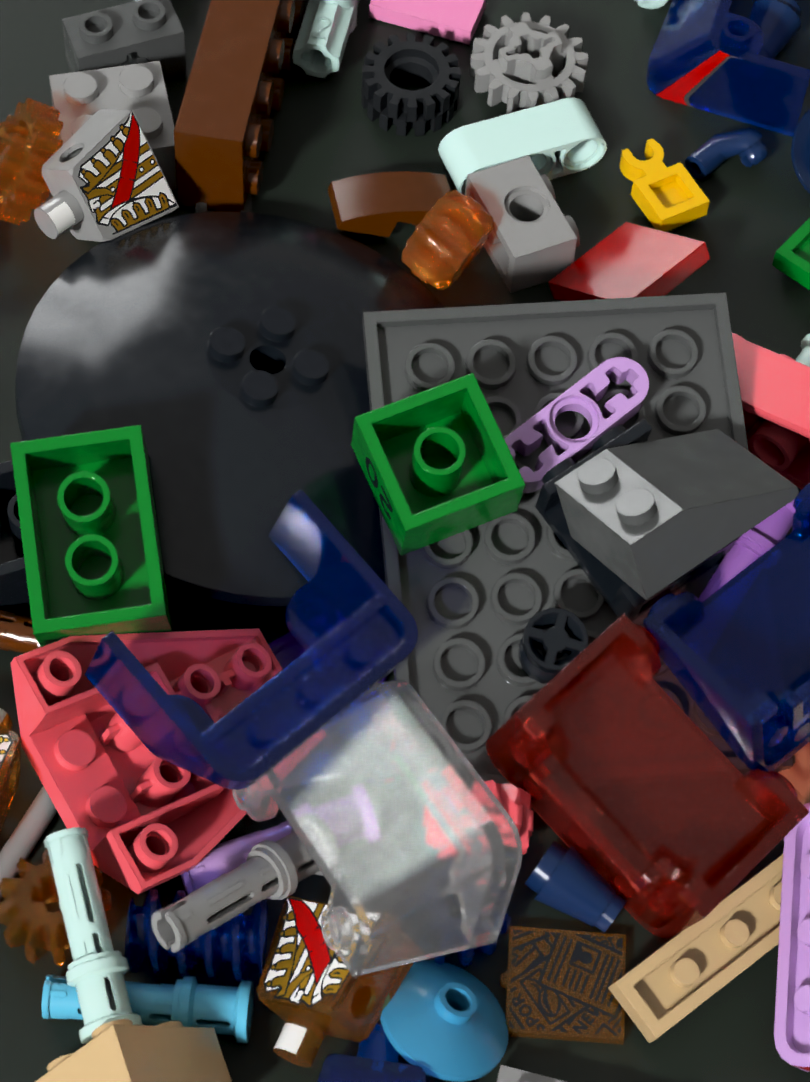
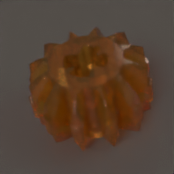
[402,189,494,290]
[0,848,112,967]

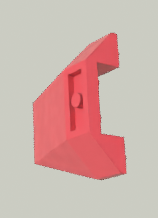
[10,628,322,894]

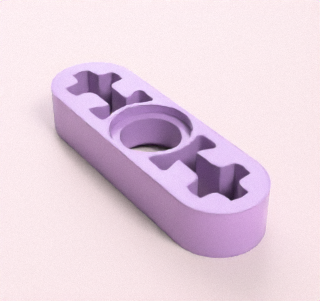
[504,357,649,493]

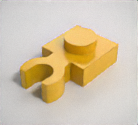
[619,139,710,232]

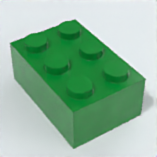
[10,425,172,647]

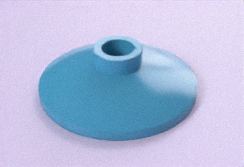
[379,960,509,1082]

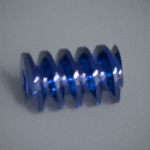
[124,888,269,982]

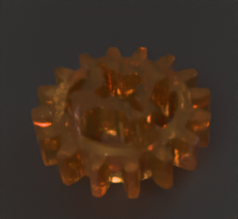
[0,98,63,225]

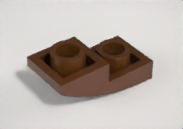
[327,171,457,237]

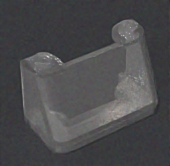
[232,679,522,977]

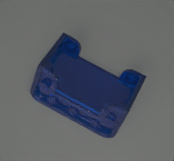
[643,483,810,776]

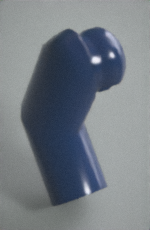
[685,128,769,180]

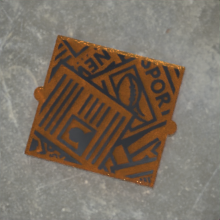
[500,926,626,1045]

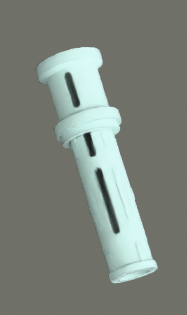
[44,827,142,1044]

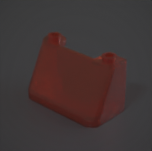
[485,614,809,939]

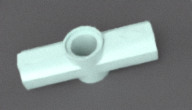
[293,0,359,78]

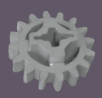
[469,12,588,114]

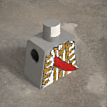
[34,109,179,242]

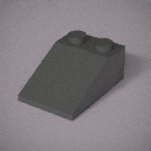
[555,429,799,600]

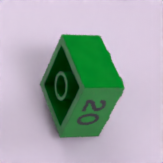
[351,373,525,556]

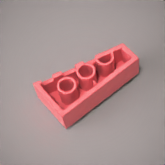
[732,333,810,507]

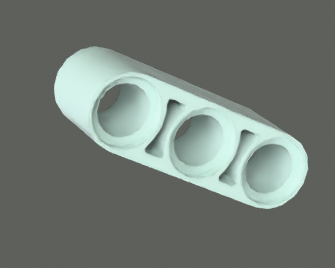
[438,97,607,199]

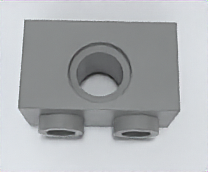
[464,155,580,293]

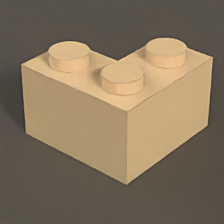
[35,1019,232,1082]

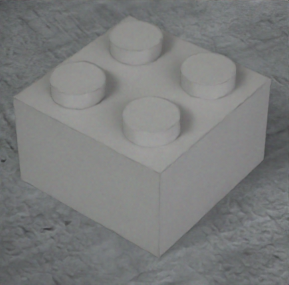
[49,61,177,190]

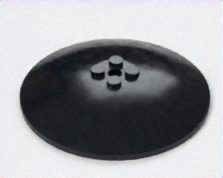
[15,211,445,607]

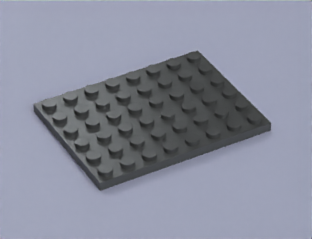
[362,292,793,799]

